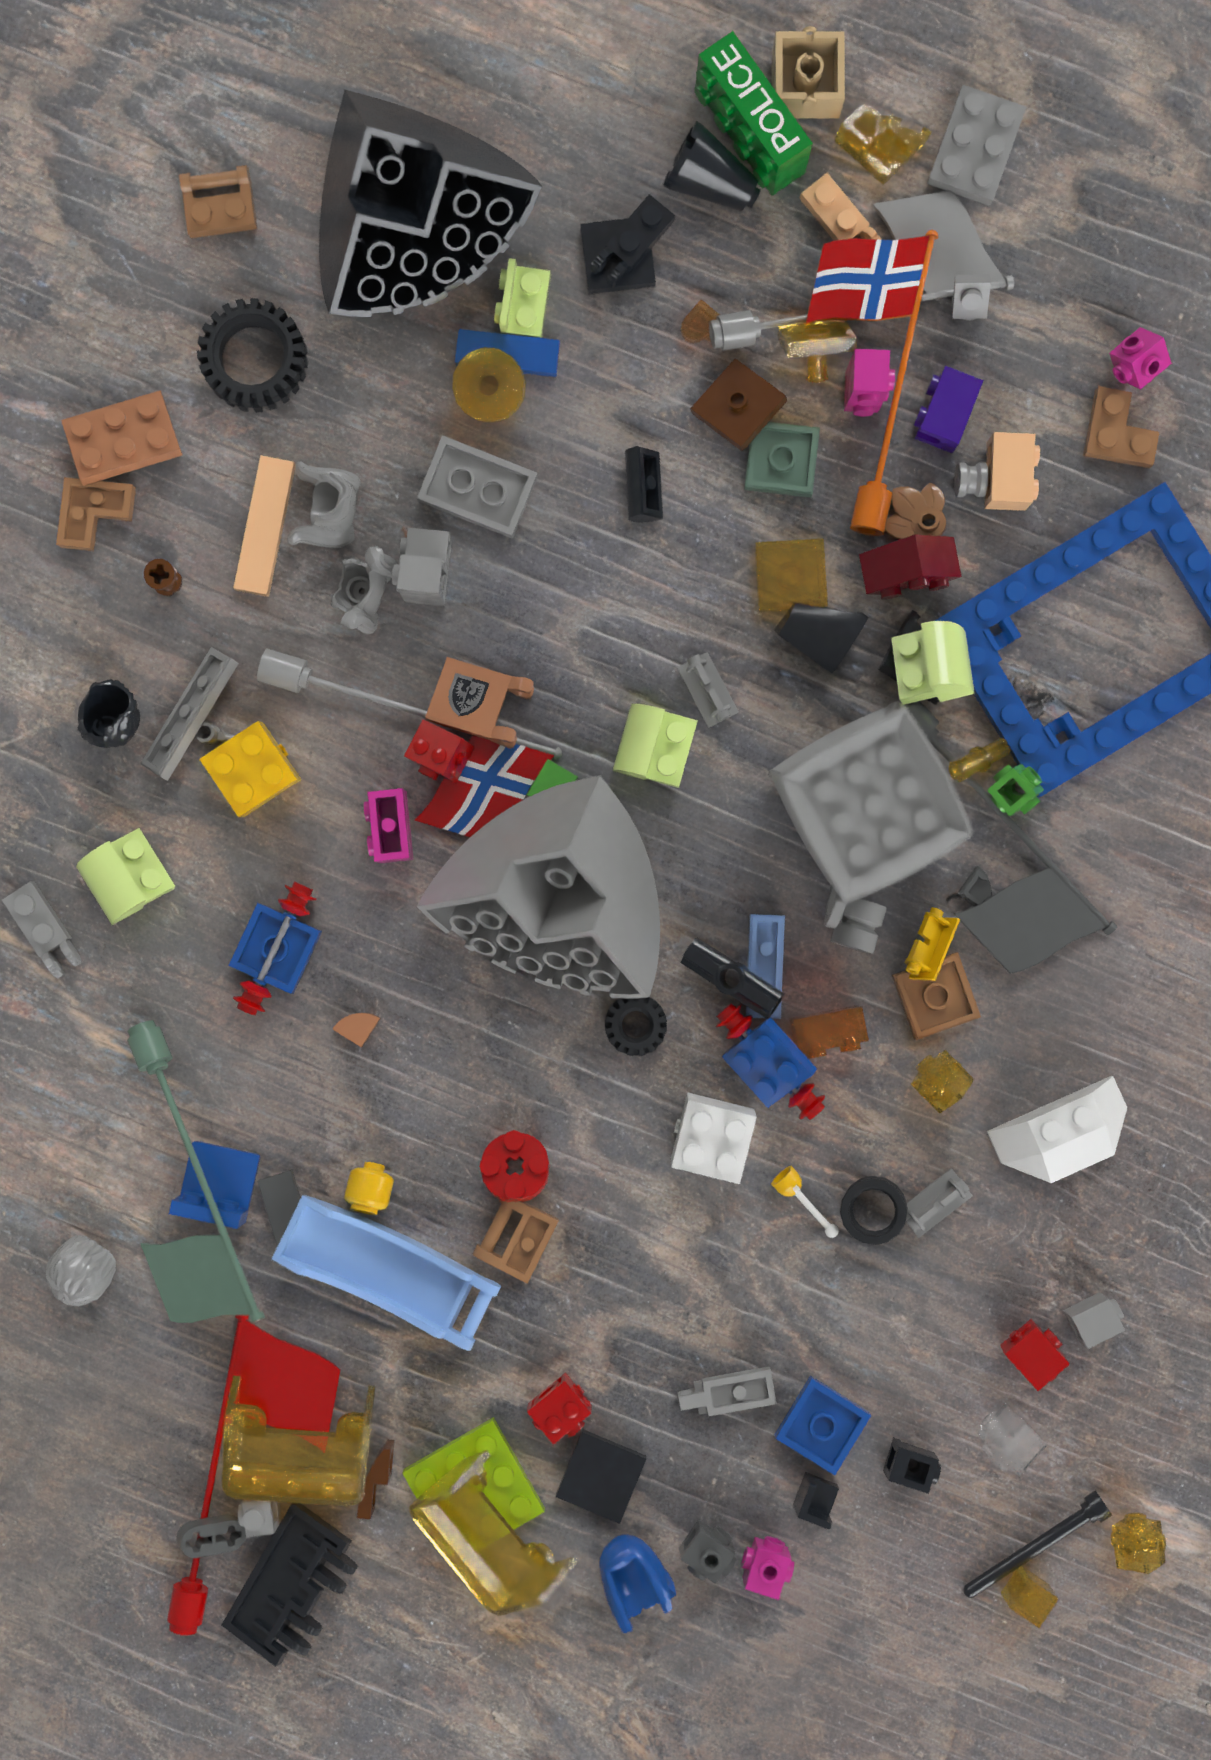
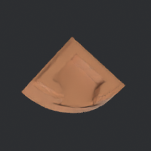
[332,1013,381,1047]

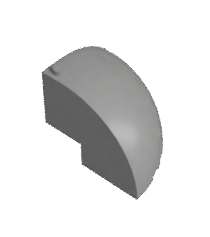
[417,776,660,999]

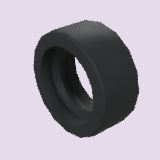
[840,1176,908,1245]

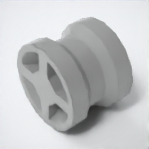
[954,462,988,497]

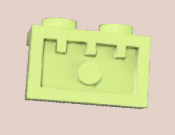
[494,258,551,338]

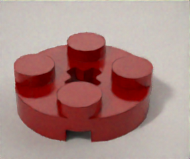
[479,1130,550,1202]

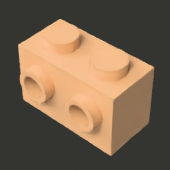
[984,432,1040,511]

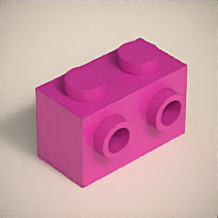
[844,349,895,417]
[364,788,414,863]

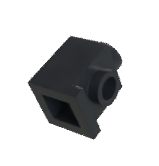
[883,1437,941,1494]

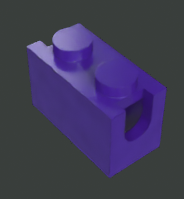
[913,366,984,453]

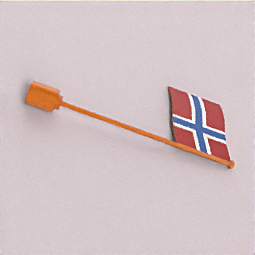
[805,230,939,536]

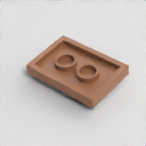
[61,390,182,486]

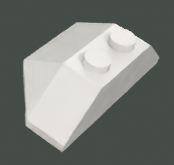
[987,1076,1127,1183]

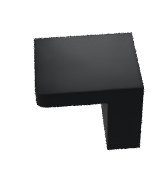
[793,1472,839,1530]

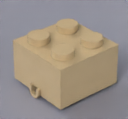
[772,26,845,118]

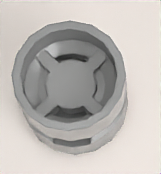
[830,898,887,954]

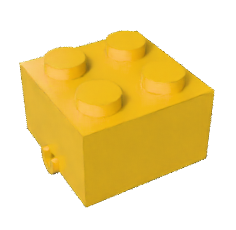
[199,721,302,818]

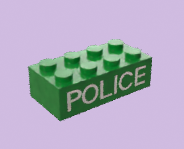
[694,31,813,196]

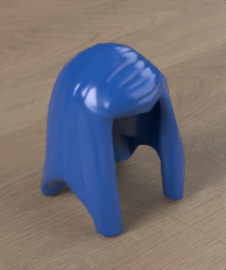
[600,1534,676,1634]

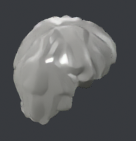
[45,1235,117,1306]

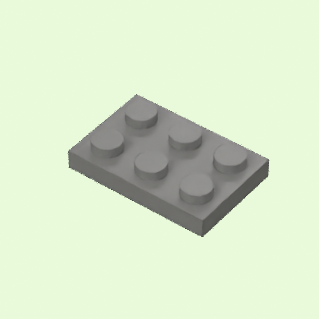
[927,85,1026,206]
[417,435,538,539]

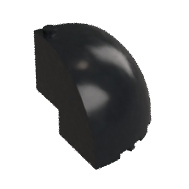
[319,90,542,317]

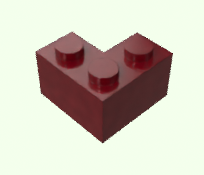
[859,534,962,600]

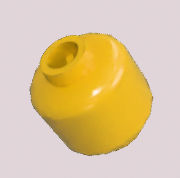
[344,1162,394,1215]

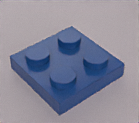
[774,1375,871,1475]

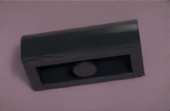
[625,446,663,523]

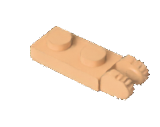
[800,173,882,241]

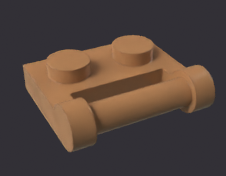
[179,165,257,238]
[472,1200,559,1284]

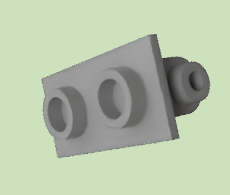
[677,652,739,728]
[906,1168,973,1238]

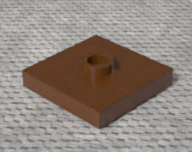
[690,358,787,452]

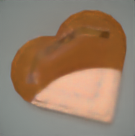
[681,299,720,344]

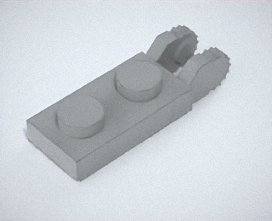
[2,881,82,979]

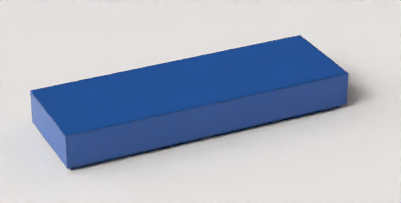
[455,329,560,377]

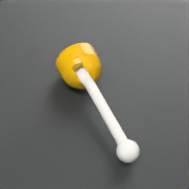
[771,1166,839,1238]

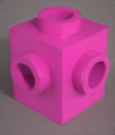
[1109,327,1172,390]
[741,1536,794,1600]

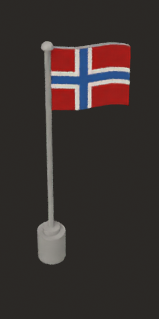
[257,648,562,837]

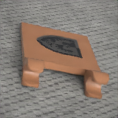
[425,657,534,749]

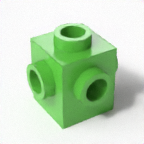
[987,764,1044,816]

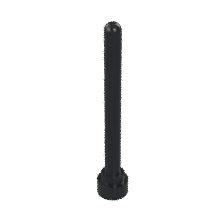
[963,1490,1112,1598]

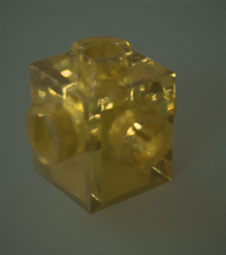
[911,1050,974,1114]
[1111,1513,1166,1574]

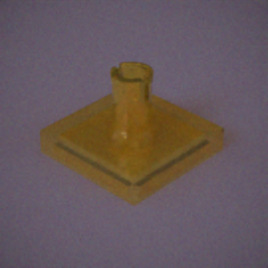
[778,320,857,383]

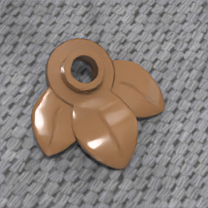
[884,483,946,540]

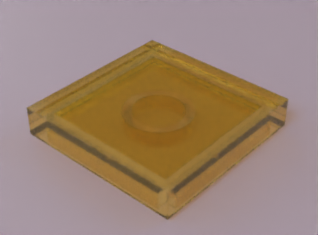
[755,538,828,612]

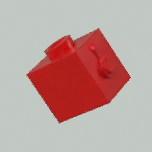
[404,720,475,783]
[1000,1318,1070,1391]
[527,1372,592,1445]

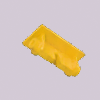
[905,907,960,981]

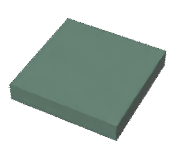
[744,422,820,498]

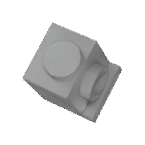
[238,1485,282,1538]

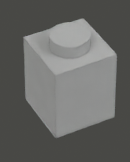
[1063,1292,1125,1349]

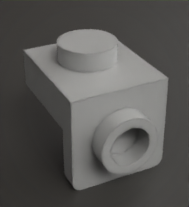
[951,274,991,321]

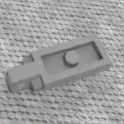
[677,1366,777,1417]

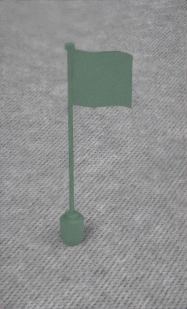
[127,1020,265,1323]

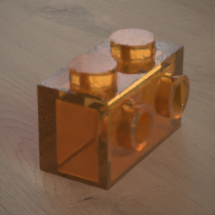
[789,1005,869,1059]

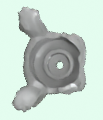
[287,461,361,548]
[331,545,397,634]

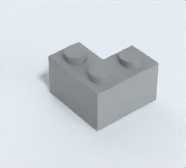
[392,528,452,606]

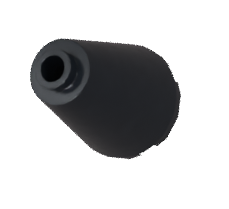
[662,121,761,212]

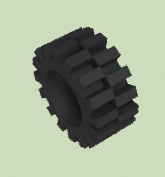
[605,997,667,1056]

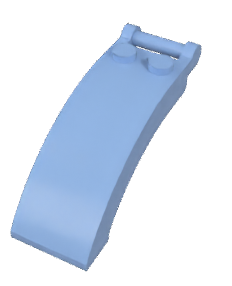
[272,1195,501,1351]

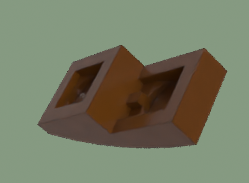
[357,1439,395,1520]

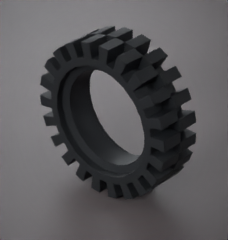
[197,298,308,412]

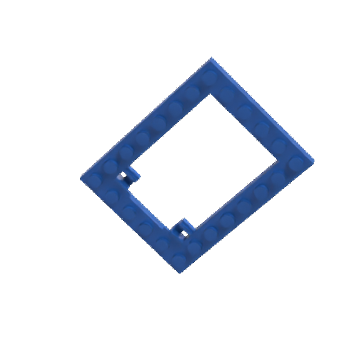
[935,482,1211,798]

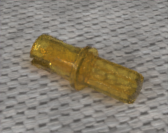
[948,738,1011,782]

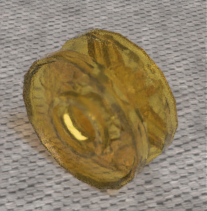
[452,347,526,423]

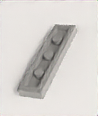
[141,647,239,781]

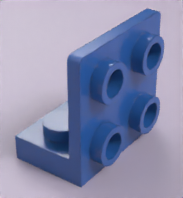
[169,1141,260,1229]

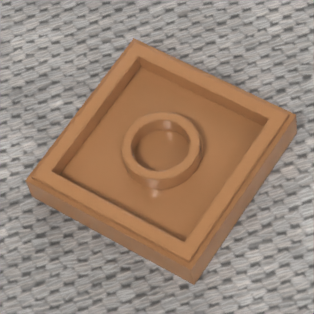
[892,952,981,1040]

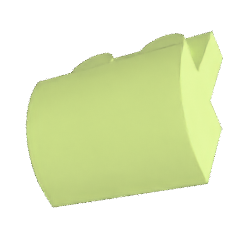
[891,621,975,705]
[613,704,698,788]
[76,828,175,925]

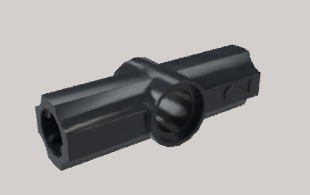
[680,938,785,1019]

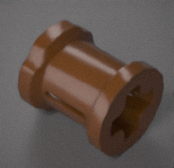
[144,559,182,596]

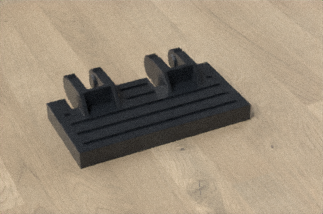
[221,1501,358,1667]

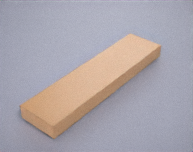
[233,455,296,597]

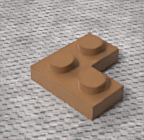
[1083,386,1160,469]
[56,477,136,551]

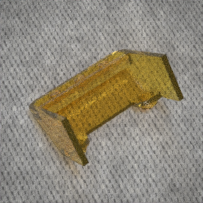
[221,1376,375,1506]
[409,1450,578,1616]

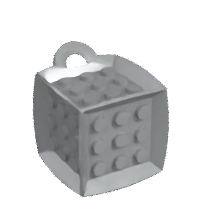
[768,702,973,929]

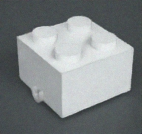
[671,1092,757,1184]

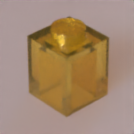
[1001,1566,1059,1629]

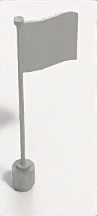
[709,190,1014,351]

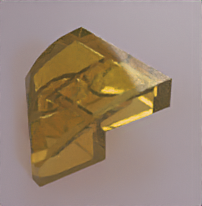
[834,105,932,185]

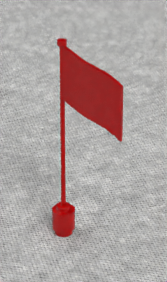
[167,1315,341,1635]

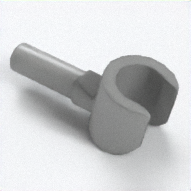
[196,722,235,745]

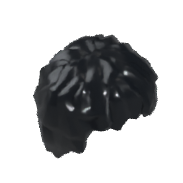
[77,679,140,748]

